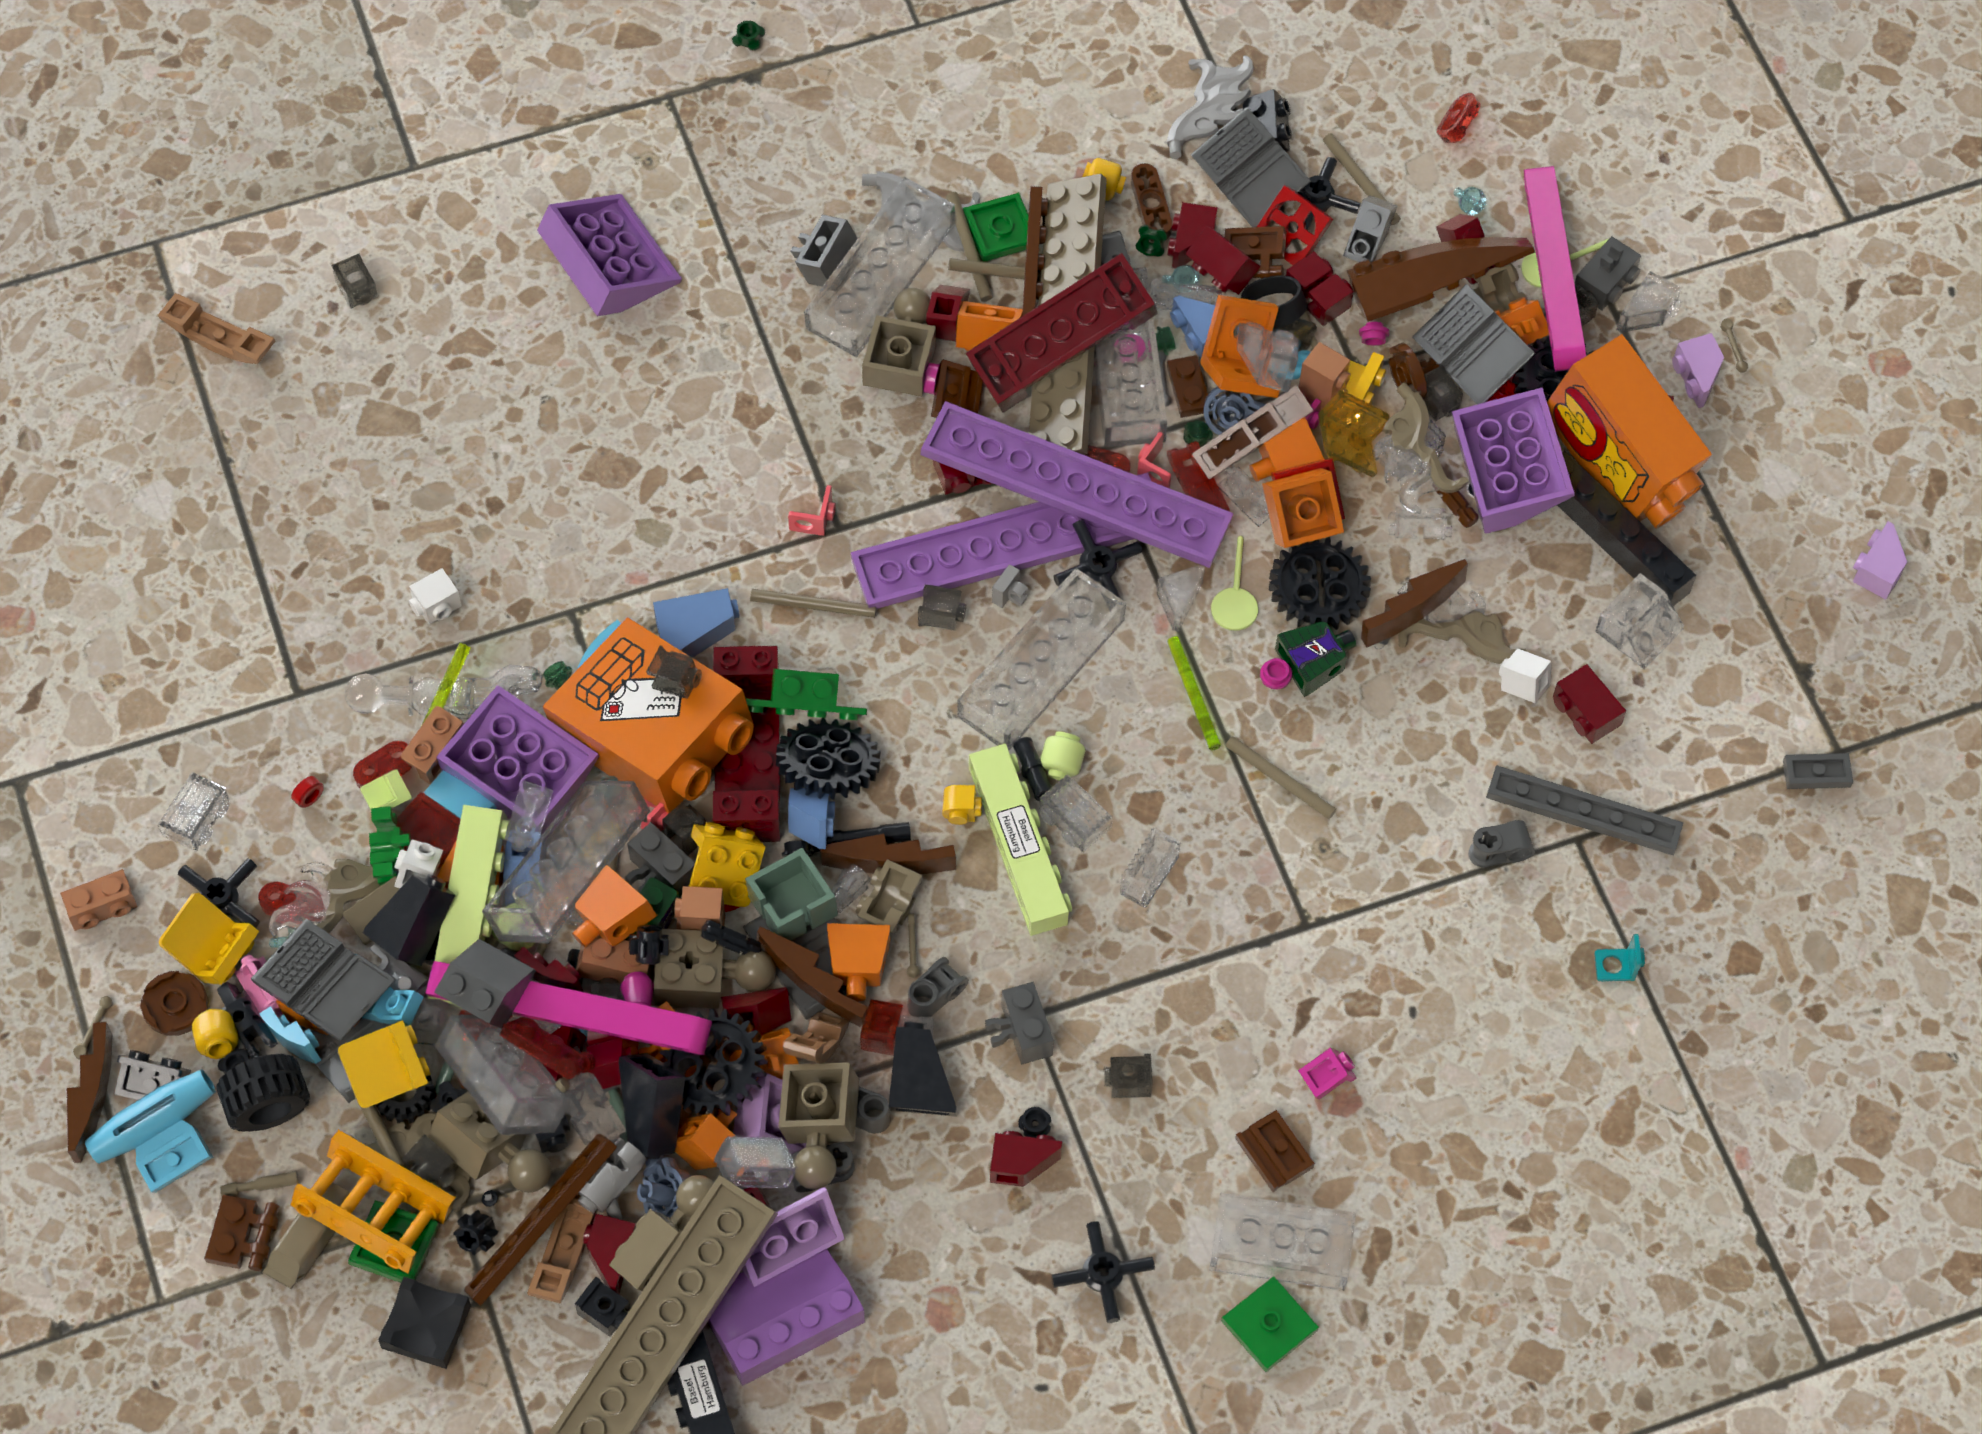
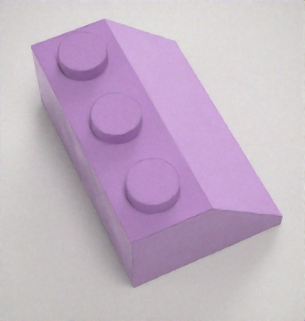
[742,1187,845,1287]

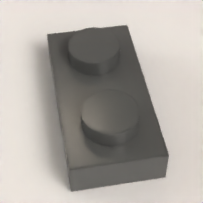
[1783,753,1853,789]

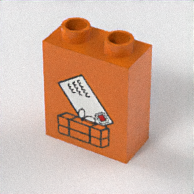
[542,617,754,814]

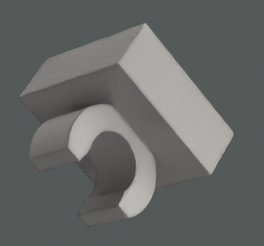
[992,564,1028,608]

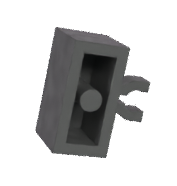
[790,214,860,289]
[1574,236,1641,311]
[625,822,695,896]
[985,981,1054,1065]

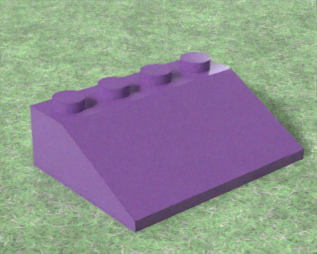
[537,194,682,316]
[1452,388,1575,534]
[436,685,599,841]
[708,1249,865,1386]

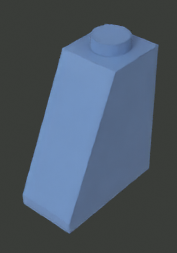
[653,588,740,658]

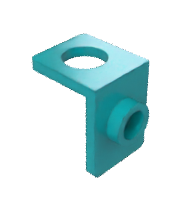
[1594,934,1645,982]

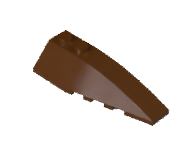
[1347,237,1535,322]

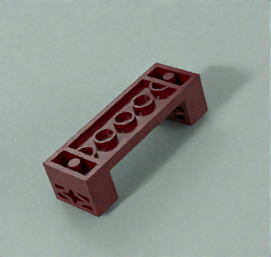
[966,253,1158,413]
[713,646,780,842]

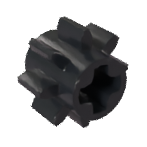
[628,925,669,965]
[453,1210,499,1255]

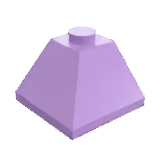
[733,1073,806,1157]

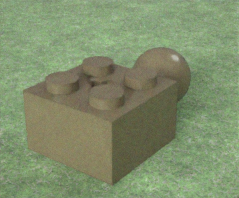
[862,288,936,397]
[653,929,776,1009]
[778,1062,859,1189]
[427,1082,551,1193]
[610,1175,714,1291]

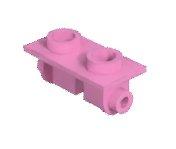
[234,955,283,1017]

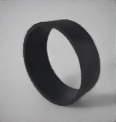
[1241,275,1307,328]

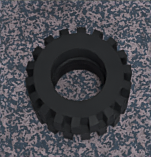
[216,1054,311,1132]

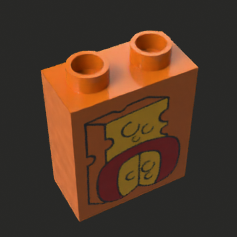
[1547,334,1712,529]

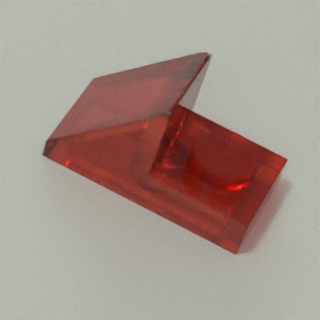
[860,999,903,1055]

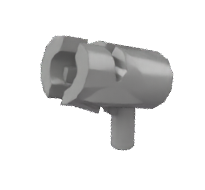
[366,944,429,1005]
[578,1138,647,1220]

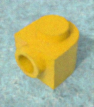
[942,785,982,825]

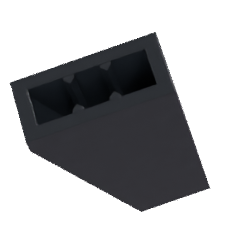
[362,874,455,966]
[889,1022,957,1117]
[618,1053,686,1159]

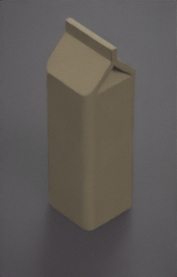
[263,1183,350,1289]

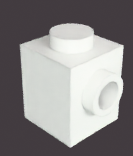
[409,568,461,624]
[1499,648,1551,703]
[394,839,443,888]

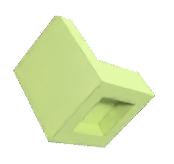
[360,769,412,810]

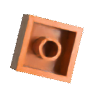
[1262,468,1344,548]

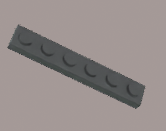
[1486,765,1684,856]

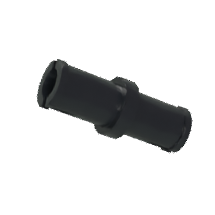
[1013,737,1055,801]

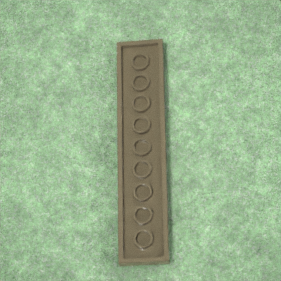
[1029,174,1107,455]
[548,1175,778,1434]

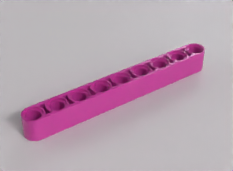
[1524,166,1586,372]
[425,961,712,1055]

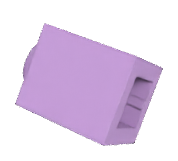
[1672,333,1724,408]
[1853,521,1907,600]

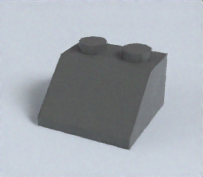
[434,939,536,1030]

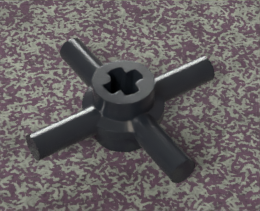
[1296,157,1361,230]
[1053,519,1142,609]
[178,858,260,928]
[1051,1221,1155,1323]

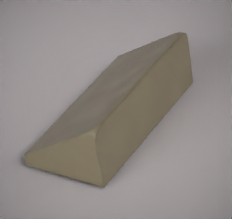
[343,876,400,945]

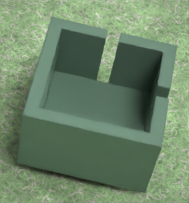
[745,848,838,941]

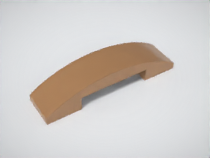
[158,293,275,364]
[783,1012,849,1064]
[527,1194,596,1304]

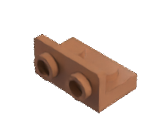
[401,706,464,785]
[60,869,137,931]

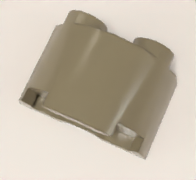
[1474,263,1528,313]
[855,860,922,934]

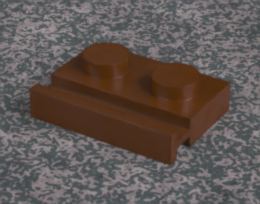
[931,359,983,418]
[1235,1110,1315,1193]

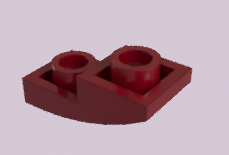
[514,947,584,992]

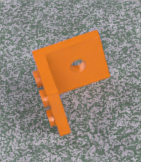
[1200,295,1281,398]

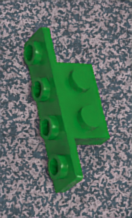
[745,669,867,721]

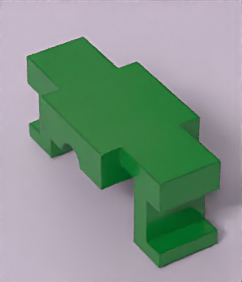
[369,806,411,886]

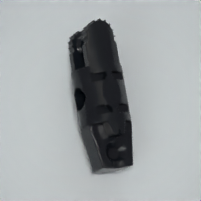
[217,982,278,1059]

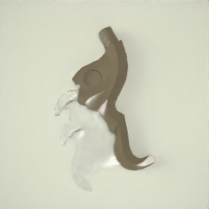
[1374,383,1468,514]
[1397,583,1526,664]
[269,859,380,937]

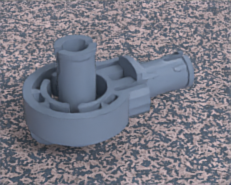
[1204,386,1265,435]
[637,1155,691,1218]

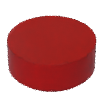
[291,776,324,808]

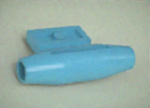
[85,1069,216,1193]

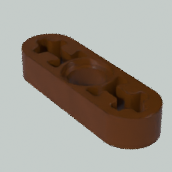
[1131,163,1172,242]

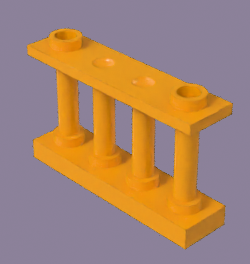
[290,1129,455,1274]

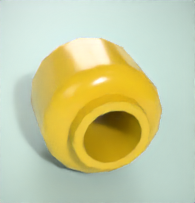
[1083,158,1126,201]
[192,1009,239,1059]

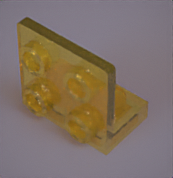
[1318,389,1390,478]

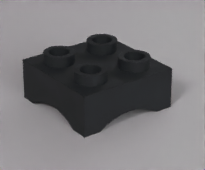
[378,1277,471,1369]

